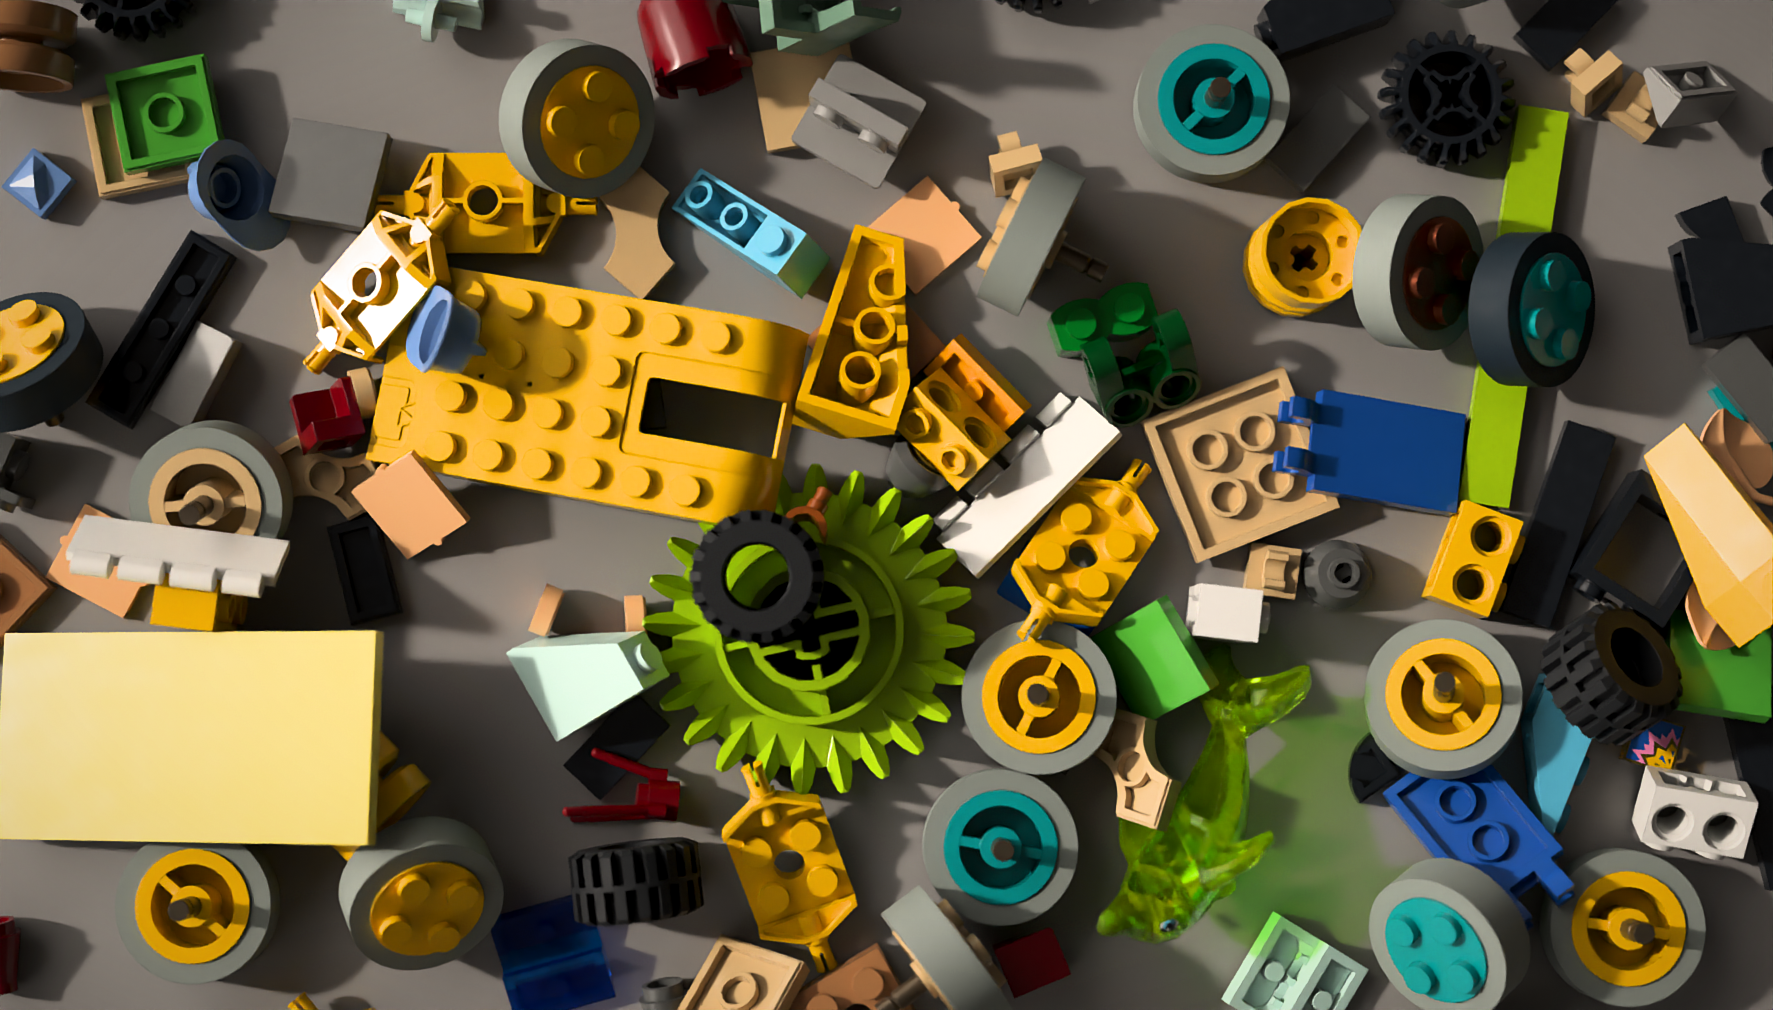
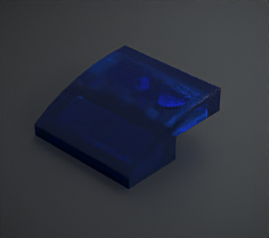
[490,894,616,1010]

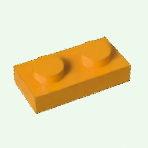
[923,333,1032,432]

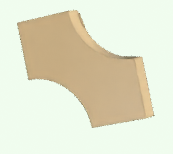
[599,166,676,300]
[274,434,379,521]
[1093,708,1182,833]

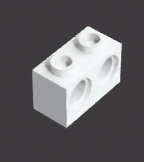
[1185,583,1270,644]
[1632,765,1759,860]

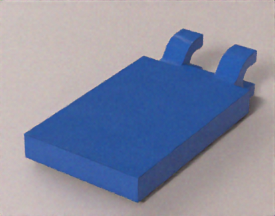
[1272,389,1466,516]
[1383,764,1575,932]

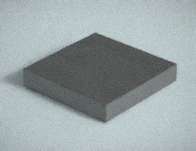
[268,118,393,232]

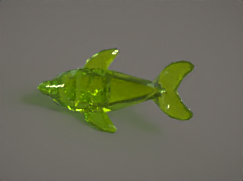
[1097,643,1312,945]

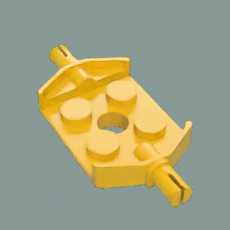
[374,153,598,257]
[303,198,460,375]
[1011,458,1159,645]
[722,761,858,973]

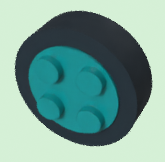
[1468,232,1595,387]

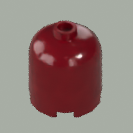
[637,0,753,99]

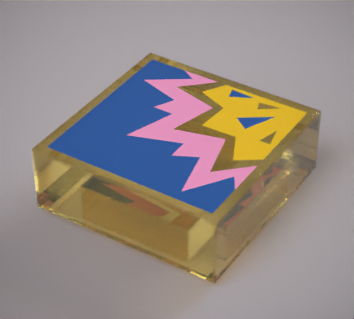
[1618,719,1686,769]

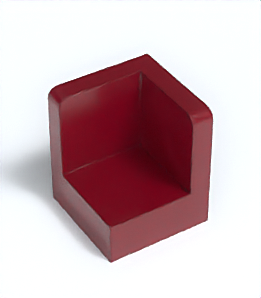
[289,376,366,456]
[992,927,1072,999]

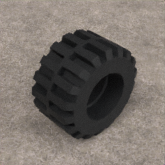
[690,510,825,643]
[1541,602,1683,746]
[568,837,704,926]

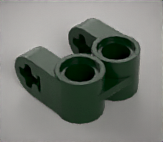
[1080,308,1201,428]

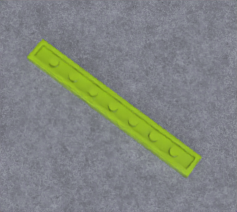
[1458,104,1569,510]

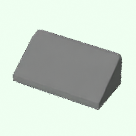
[1643,61,1738,128]
[150,321,243,427]

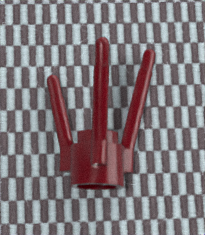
[562,748,680,823]

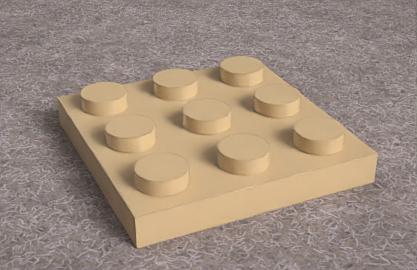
[1140,366,1340,563]

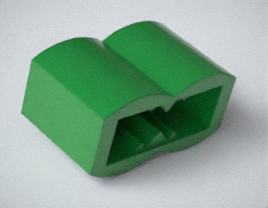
[1047,282,1158,358]

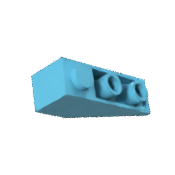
[671,168,831,299]
[1520,673,1595,836]

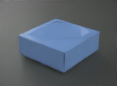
[1,148,77,220]

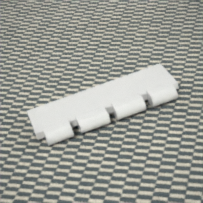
[933,392,1123,579]
[66,515,290,598]

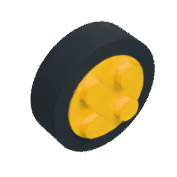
[0,292,104,433]

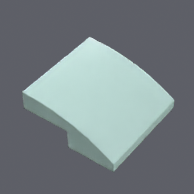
[1221,911,1369,1010]

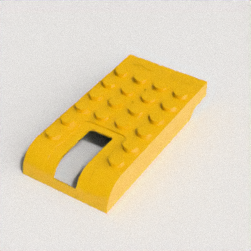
[366,267,809,526]

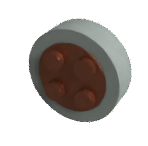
[1352,194,1484,351]

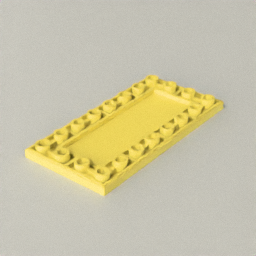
[0,631,384,845]

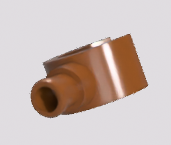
[785,486,833,545]

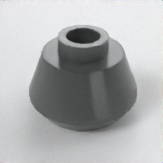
[886,435,950,499]
[1302,540,1372,609]

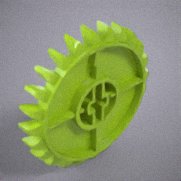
[642,463,975,795]

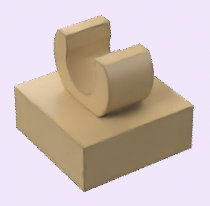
[1564,48,1623,118]
[1601,71,1658,143]
[988,131,1043,198]
[1243,542,1302,600]

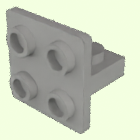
[792,54,926,189]

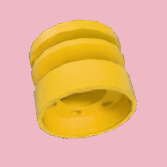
[1242,197,1362,318]

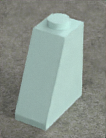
[506,631,670,742]

